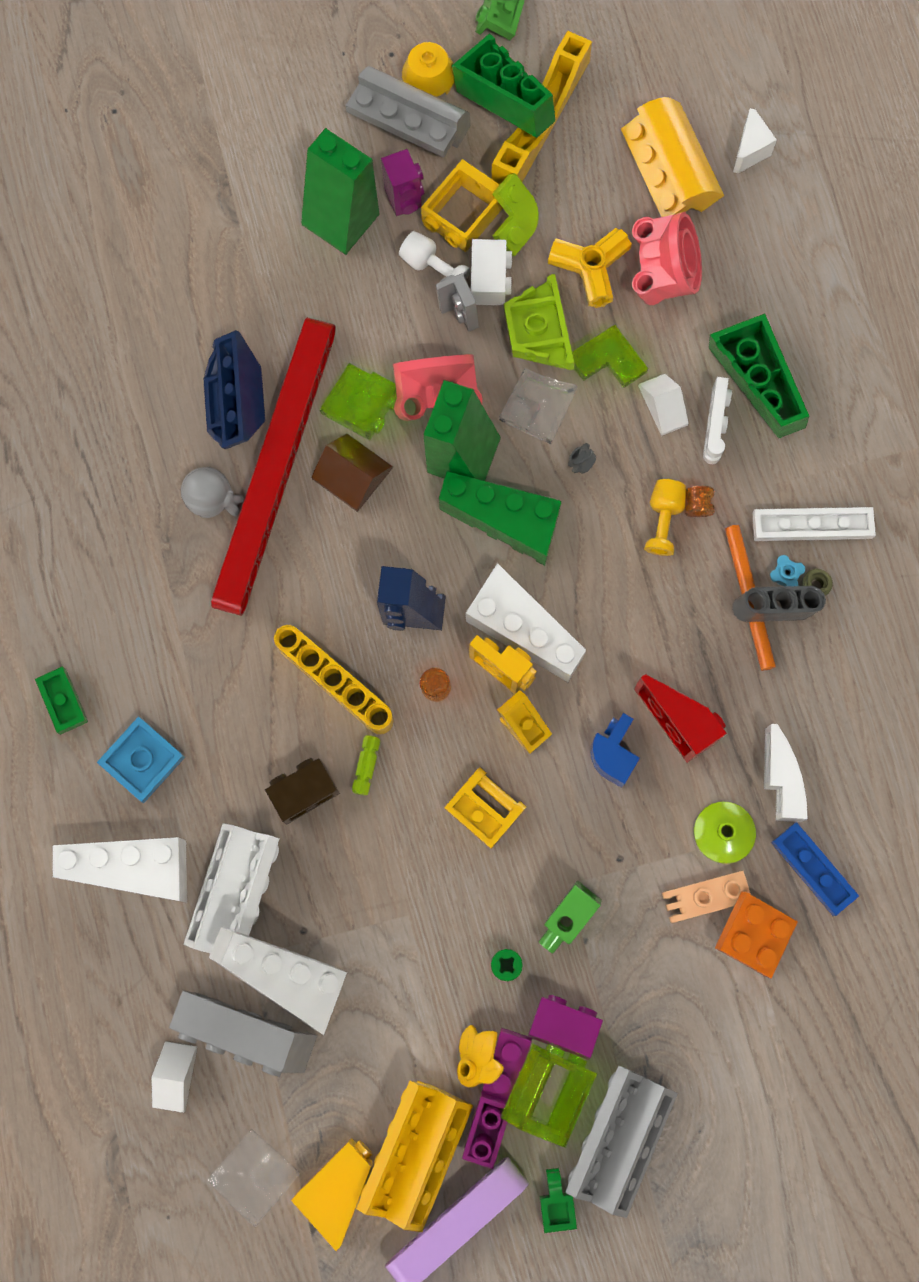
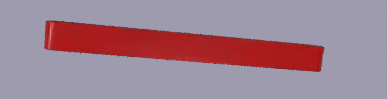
[211,317,336,616]

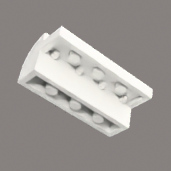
[184,823,280,953]

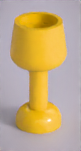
[644,479,686,556]

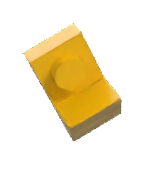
[497,690,552,754]

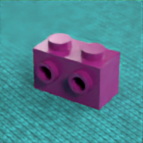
[381,149,425,216]
[528,994,603,1060]

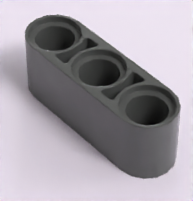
[732,586,826,622]

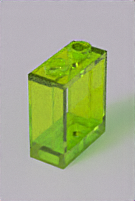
[500,1043,597,1148]

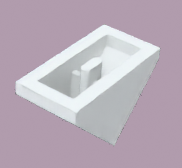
[733,108,777,173]
[638,374,689,436]
[152,1041,197,1113]

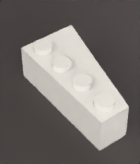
[466,563,586,682]
[53,837,187,903]
[209,926,347,1035]

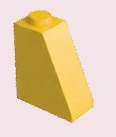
[291,1138,373,1251]

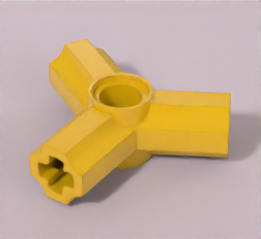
[548,228,632,308]

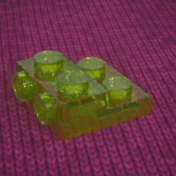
[320,363,397,440]

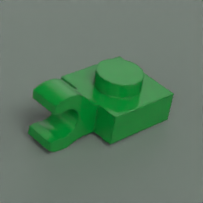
[540,1168,577,1233]

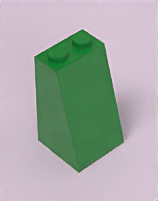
[301,128,380,255]
[423,380,501,481]

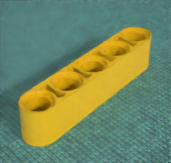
[274,625,394,734]

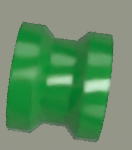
[491,949,523,982]

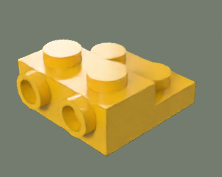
[469,635,537,694]

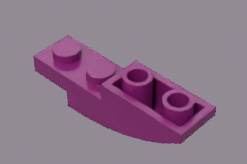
[462,1027,532,1169]

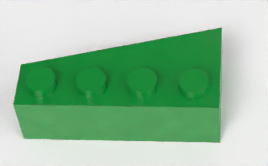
[452,33,555,138]

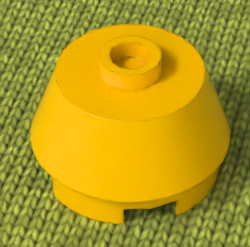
[402,42,455,97]

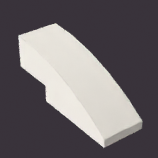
[764,724,808,822]

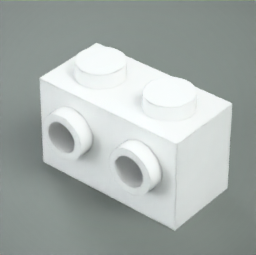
[471,239,512,305]

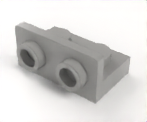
[436,273,479,332]

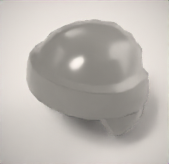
[181,467,244,518]

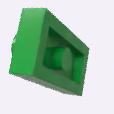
[35,666,88,735]

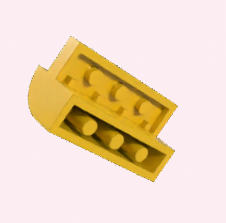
[621,97,724,217]
[356,1080,474,1232]

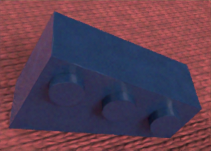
[377,566,446,631]

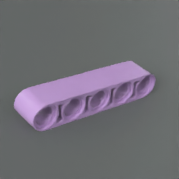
[385,1157,529,1282]

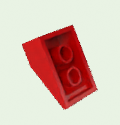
[634,674,727,763]

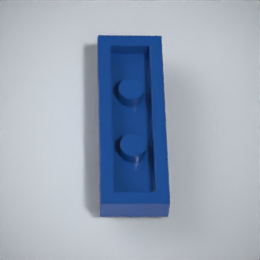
[771,822,859,916]

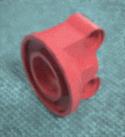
[632,212,702,305]
[393,354,483,421]

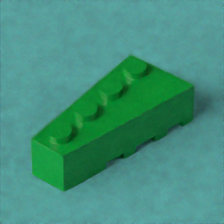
[709,313,810,439]
[439,471,562,566]

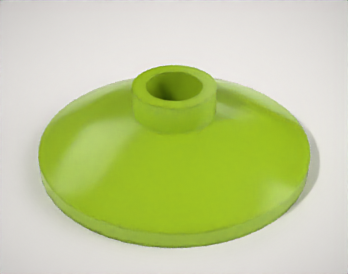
[694,801,756,864]

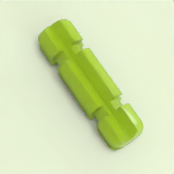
[352,735,380,796]

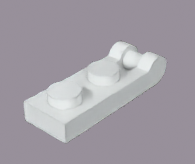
[703,377,732,464]

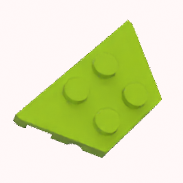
[503,274,574,370]

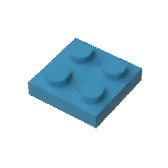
[97,716,185,803]

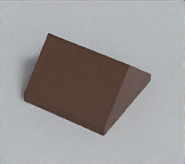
[311,434,393,512]

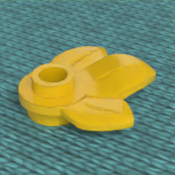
[457,1025,504,1088]

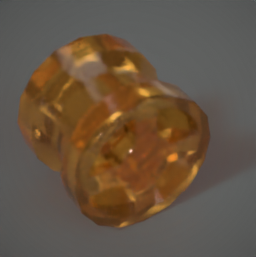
[685,486,715,517]
[419,668,451,702]

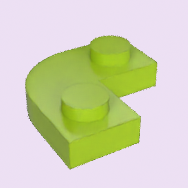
[492,173,539,257]

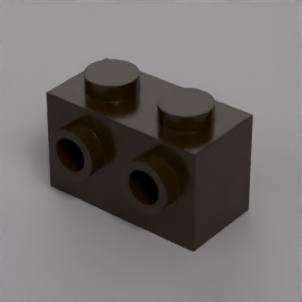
[265,758,340,825]

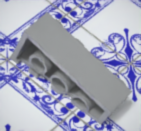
[169,991,317,1077]

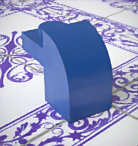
[591,713,640,788]

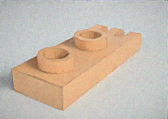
[662,871,751,923]

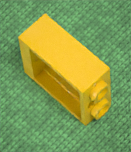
[421,159,503,252]

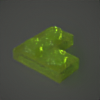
[572,325,648,388]

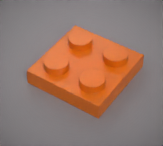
[715,891,798,979]

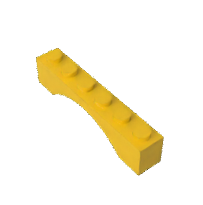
[492,30,592,184]

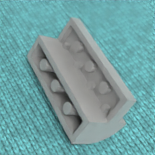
[346,66,470,158]
[565,1066,678,1218]

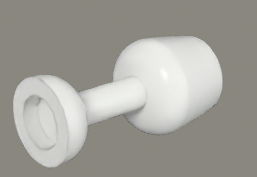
[399,231,470,280]

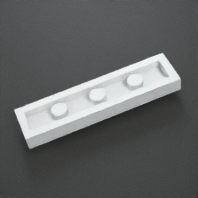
[752,507,876,541]

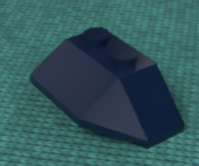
[203,330,266,449]

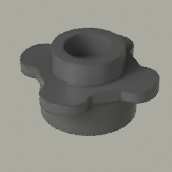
[568,443,596,474]

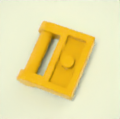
[444,767,527,849]

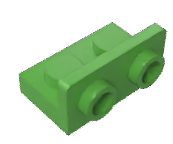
[475,0,525,41]

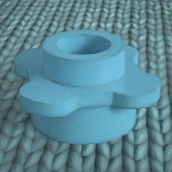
[770,555,805,586]

